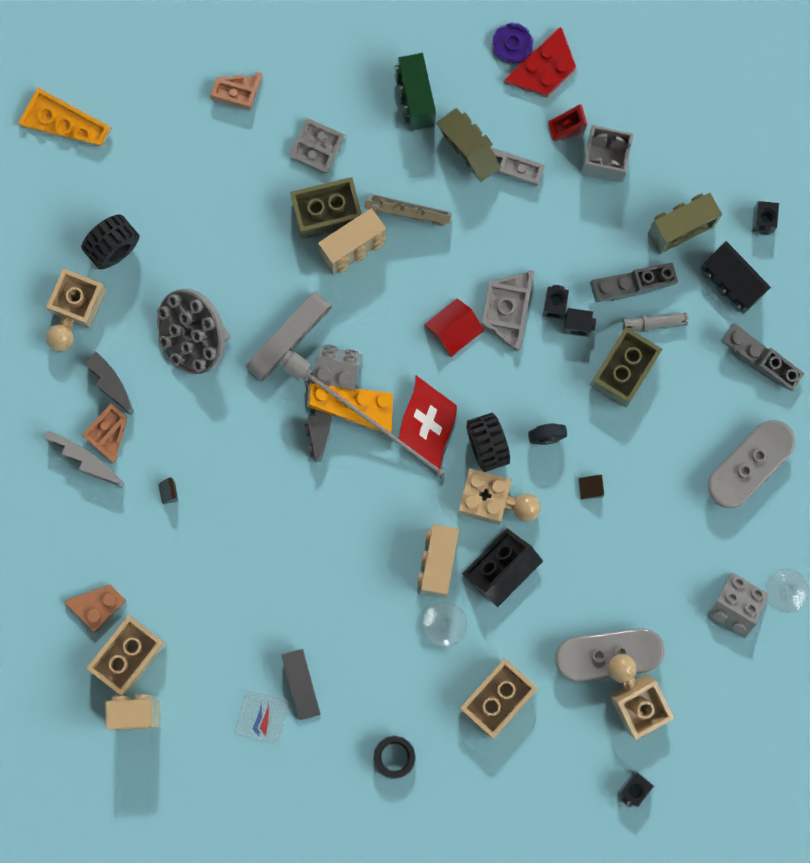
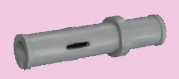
[622,312,688,332]

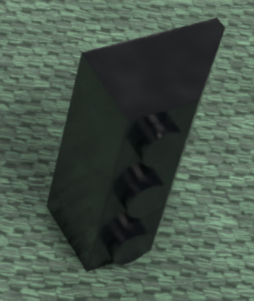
[700,241,771,314]
[462,528,543,608]

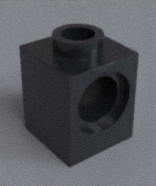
[752,201,779,235]
[542,285,569,320]
[563,308,596,337]
[617,771,654,807]

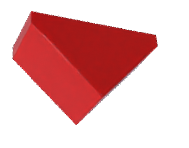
[548,104,587,141]

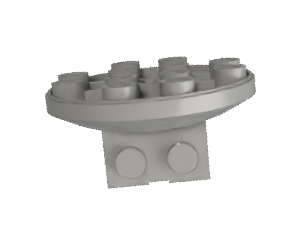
[157,288,231,374]

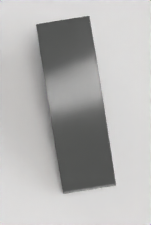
[85,351,134,415]
[281,649,321,721]

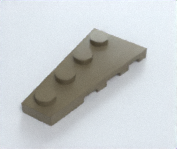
[364,194,452,226]

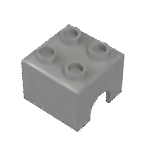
[581,125,634,183]

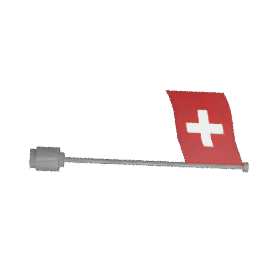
[278,350,457,477]

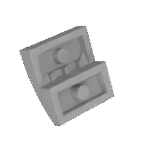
[289,118,346,173]

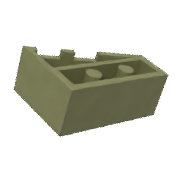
[436,108,501,182]

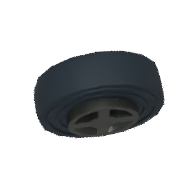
[528,423,567,445]

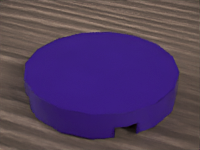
[492,23,533,65]

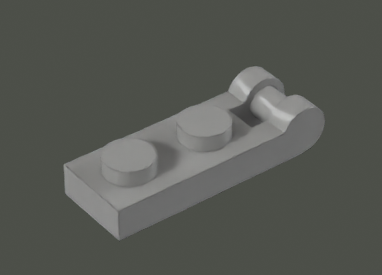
[491,148,545,187]

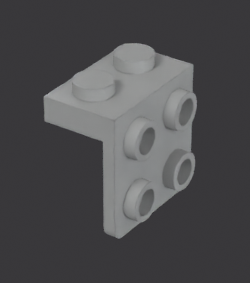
[313,345,362,390]
[707,573,768,638]

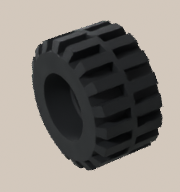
[81,214,140,269]
[466,412,510,472]

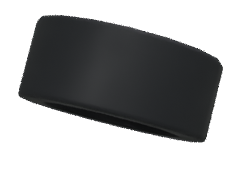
[373,736,416,779]

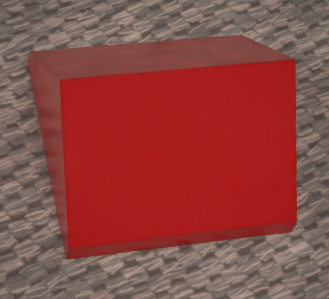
[424,298,484,357]

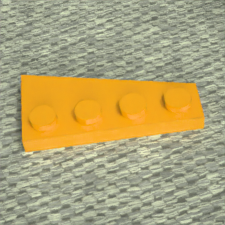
[18,88,112,146]
[307,383,393,436]

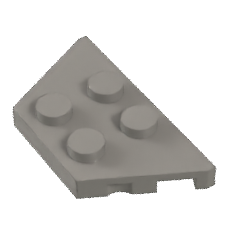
[481,270,534,351]

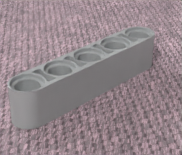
[246,291,332,381]

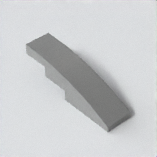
[44,431,124,487]

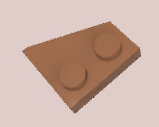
[210,72,263,111]
[82,403,128,463]
[64,585,127,632]

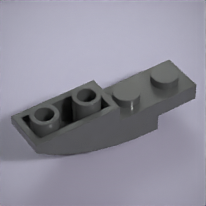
[590,262,678,303]
[720,323,805,391]
[304,373,331,463]

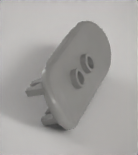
[708,420,795,508]
[555,628,664,682]

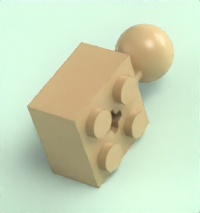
[46,268,107,352]
[458,468,541,525]
[608,654,674,740]

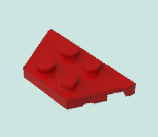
[504,27,576,98]

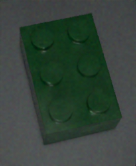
[395,53,436,131]

